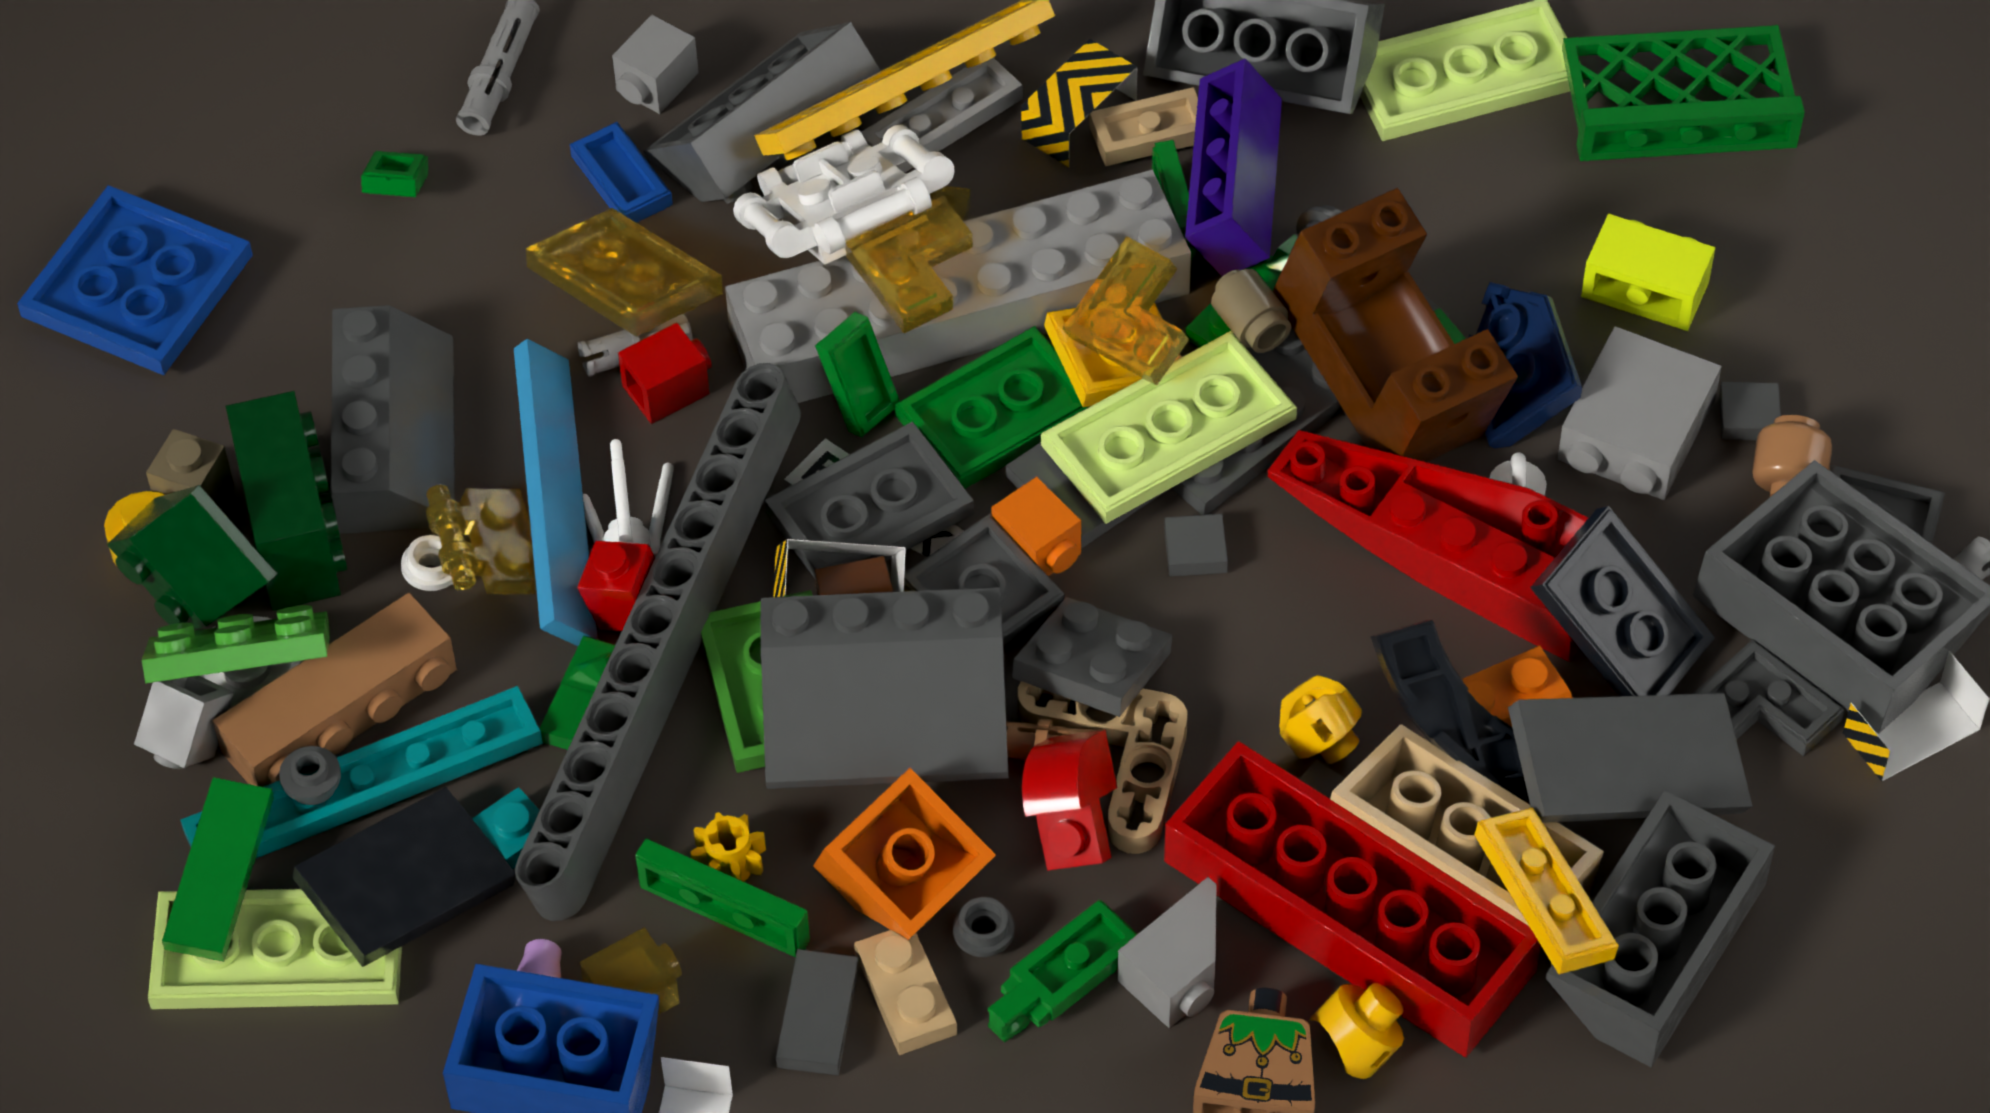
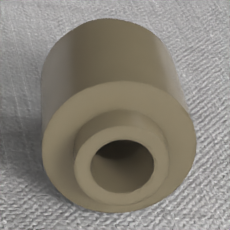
[1211,269,1291,353]

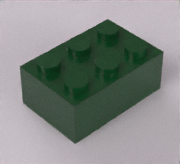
[225,391,348,611]

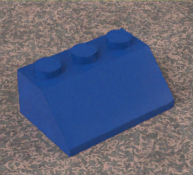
[443,964,660,1113]

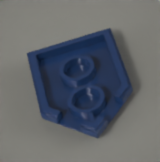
[1468,282,1582,449]

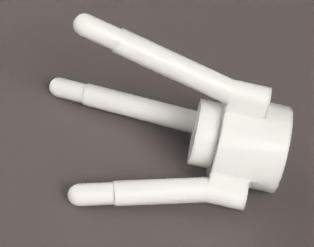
[583,439,674,558]

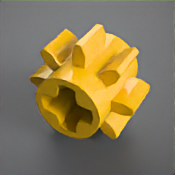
[690,812,766,882]

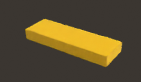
[1474,807,1619,974]

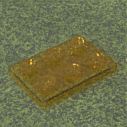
[526,208,722,337]

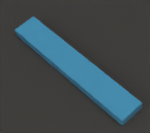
[514,339,598,646]

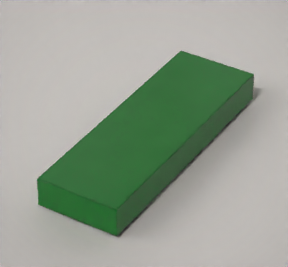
[162,777,274,962]
[635,839,810,958]

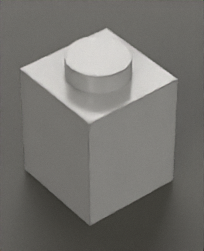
[612,15,699,114]
[134,676,234,769]

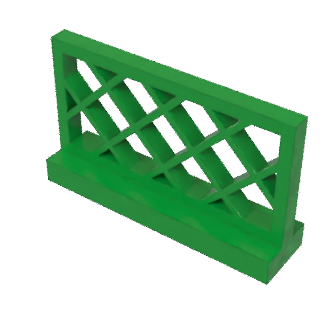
[1562,25,1805,161]

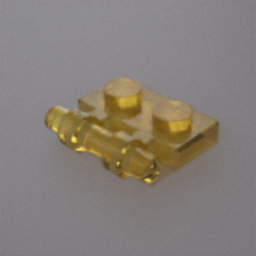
[426,484,537,594]

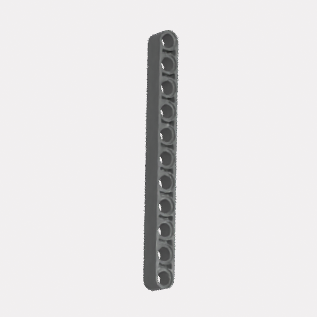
[515,363,801,921]

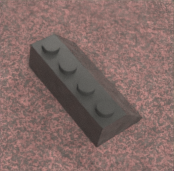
[1143,0,1385,114]
[643,22,881,204]
[331,305,456,534]
[1546,790,1775,1068]

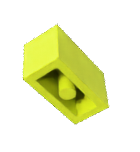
[1581,213,1715,331]

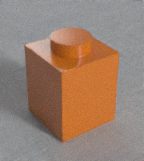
[991,476,1081,576]

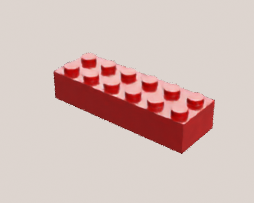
[1164,741,1541,1058]

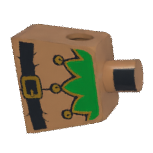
[1193,987,1315,1113]

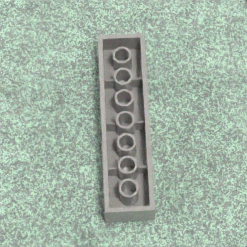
[725,169,1191,403]

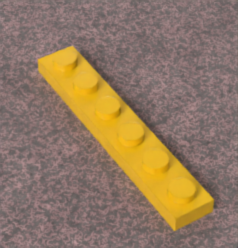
[754,0,1055,160]

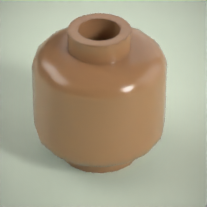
[1752,415,1832,497]

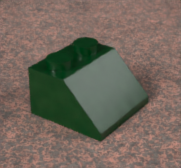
[107,485,277,629]

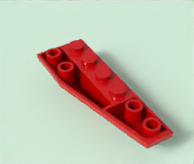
[1268,430,1588,662]

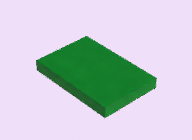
[895,326,1091,489]

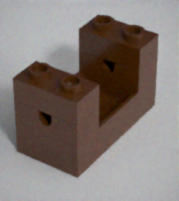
[1273,187,1518,462]

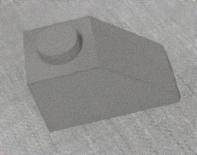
[1118,877,1217,1029]

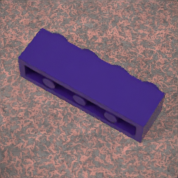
[1185,58,1282,276]

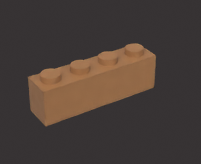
[212,593,457,787]

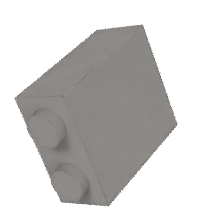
[1557,326,1722,500]

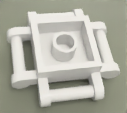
[733,125,955,264]

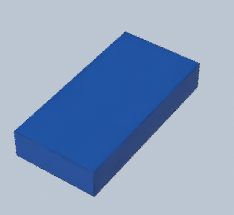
[570,122,673,228]

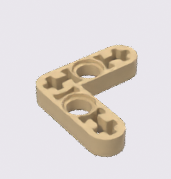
[1018,681,1187,854]

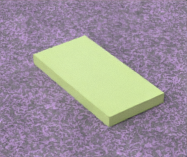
[1360,0,1586,141]
[1041,331,1297,524]
[148,889,402,1009]

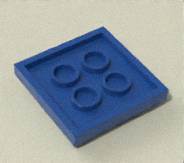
[17,185,253,375]

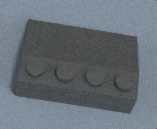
[1693,460,1990,734]
[761,587,1009,789]

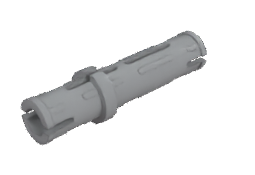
[456,0,540,136]

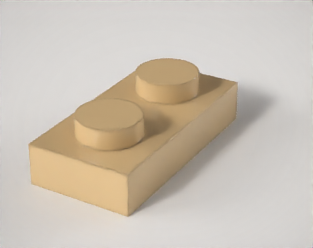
[1089,87,1198,166]
[854,930,957,1055]

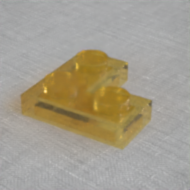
[845,196,973,333]
[1062,236,1189,386]

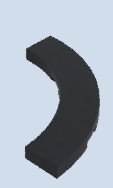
[1370,620,1530,803]

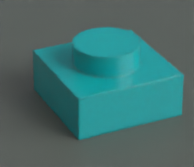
[472,787,540,869]

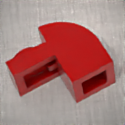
[1022,729,1118,871]

